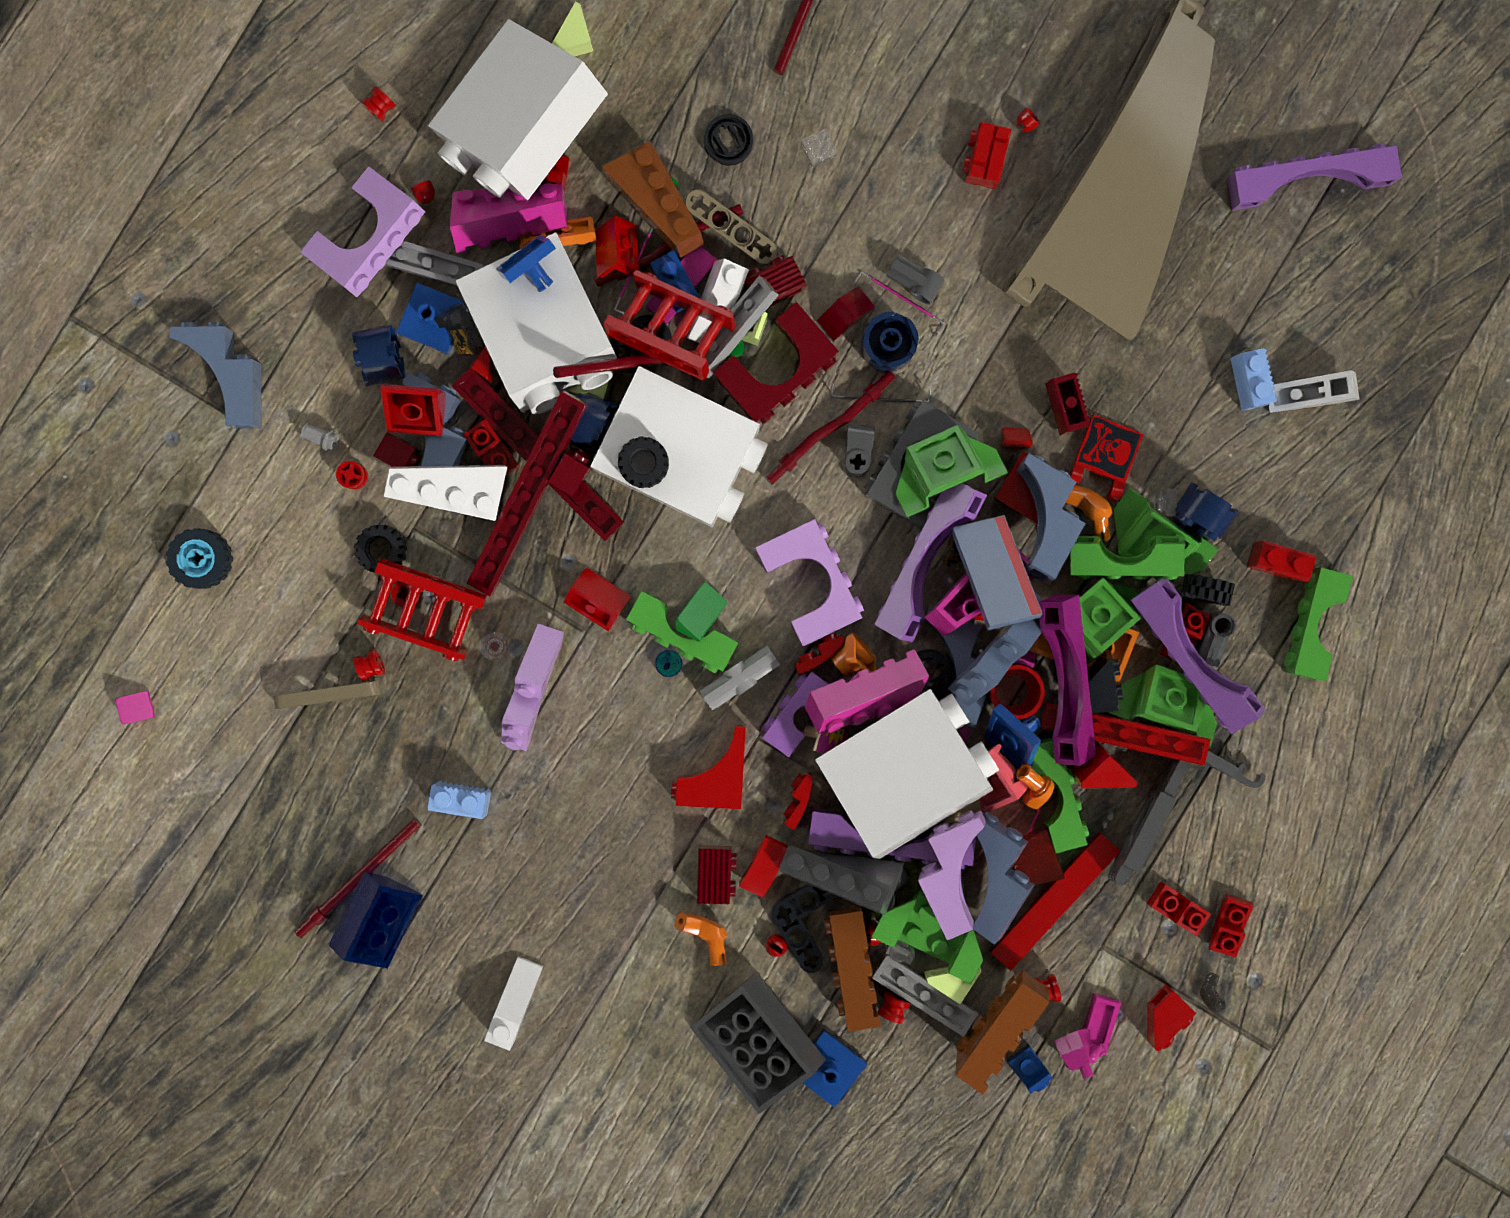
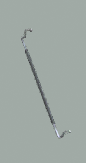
[831,383,931,402]

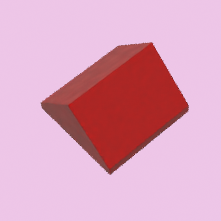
[380,384,446,436]
[1070,741,1137,789]

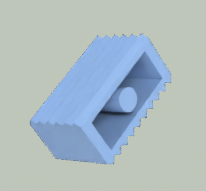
[1230,348,1277,411]
[428,781,491,819]

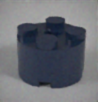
[861,312,919,372]
[352,325,406,387]
[569,392,619,455]
[1172,482,1239,542]

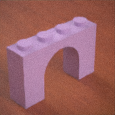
[300,166,425,297]
[755,519,864,646]

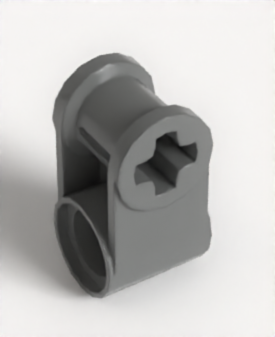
[844,423,875,478]

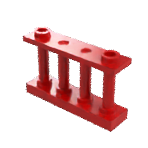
[603,270,735,381]
[357,558,487,661]

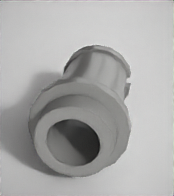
[300,423,338,451]

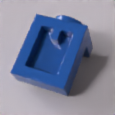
[1007,1044,1052,1093]

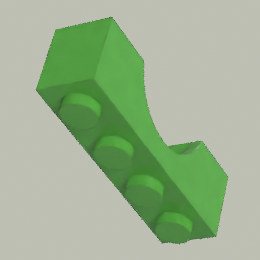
[1070,536,1185,580]
[1284,568,1353,682]
[626,591,739,673]
[1031,737,1089,853]

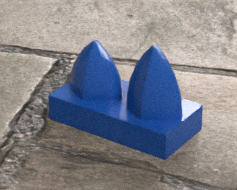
[650,250,700,313]

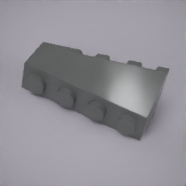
[779,844,905,915]

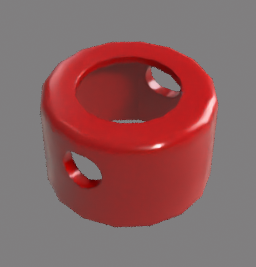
[986,664,1045,719]

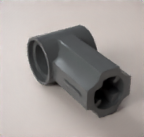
[886,254,945,305]
[1197,612,1236,667]

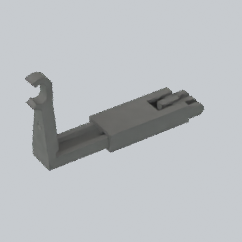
[1108,751,1266,885]

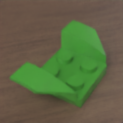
[896,425,1008,517]
[1114,487,1219,581]
[1080,578,1141,664]
[1108,664,1217,749]
[872,890,983,984]

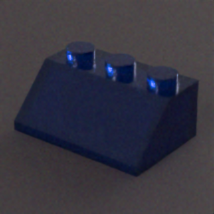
[329,871,423,969]

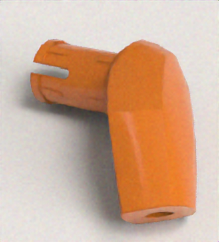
[1065,485,1112,541]
[1016,764,1054,809]
[674,913,728,966]

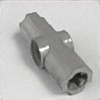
[700,646,780,710]

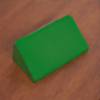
[676,582,727,642]

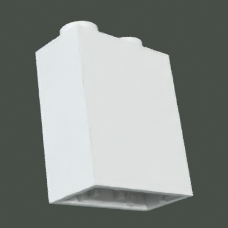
[428,19,608,201]
[456,232,617,414]
[590,366,768,528]
[815,689,999,859]

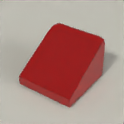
[471,346,494,383]
[1001,427,1033,450]

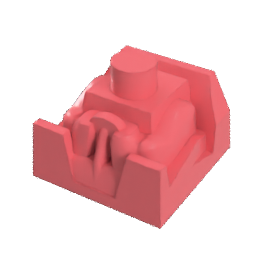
[980,744,1028,813]

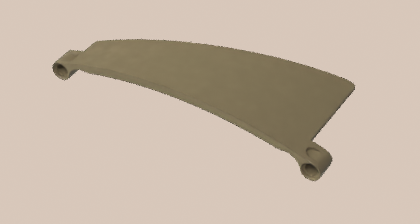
[1002,0,1215,340]

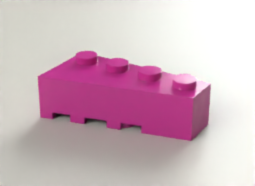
[450,183,567,254]
[925,548,1035,636]
[805,649,929,734]

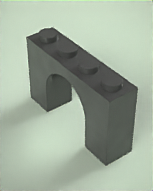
[864,400,979,529]

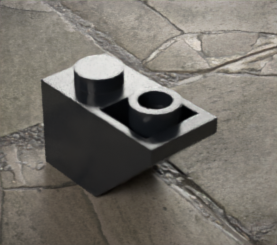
[1087,650,1123,714]

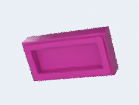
[1082,993,1121,1051]

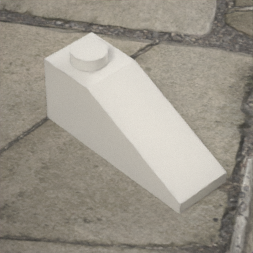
[687,259,749,343]
[1269,370,1359,413]
[484,956,543,1051]

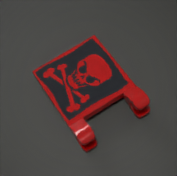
[1069,414,1144,502]

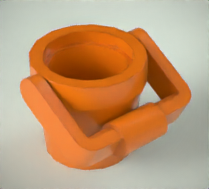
[831,633,876,677]

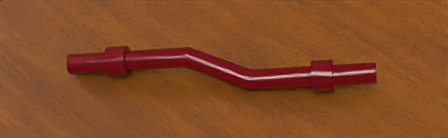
[594,204,744,287]
[765,371,895,485]

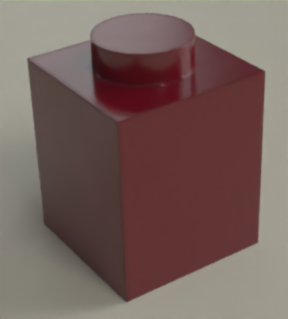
[373,432,421,467]

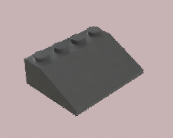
[690,973,826,1114]

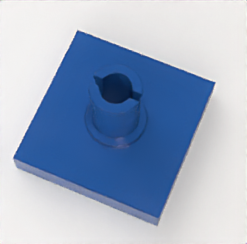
[496,235,556,292]
[396,283,468,355]
[984,703,1041,769]
[803,1029,867,1108]

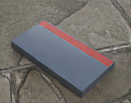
[951,515,1043,630]

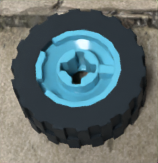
[166,528,233,589]

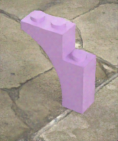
[501,624,564,751]
[918,810,986,940]

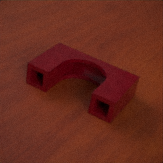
[713,301,839,425]

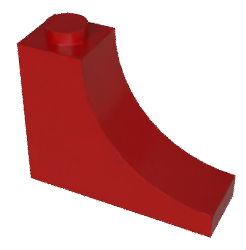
[671,725,746,809]

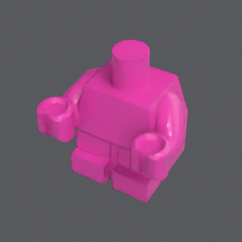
[1054,1029,1107,1079]

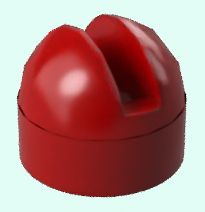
[1016,107,1040,133]
[411,180,435,204]
[865,923,881,946]
[766,934,787,957]

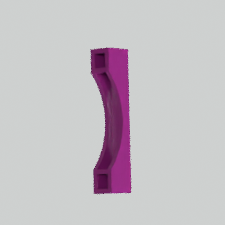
[1038,594,1096,766]

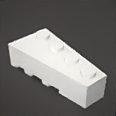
[383,465,507,521]

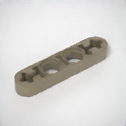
[685,190,777,264]
[273,681,381,709]

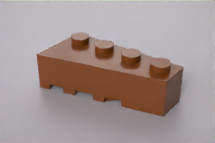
[601,141,704,258]
[824,906,881,1032]
[956,970,1050,1095]

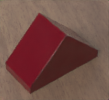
[817,286,875,342]

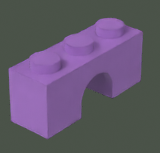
[761,671,829,757]

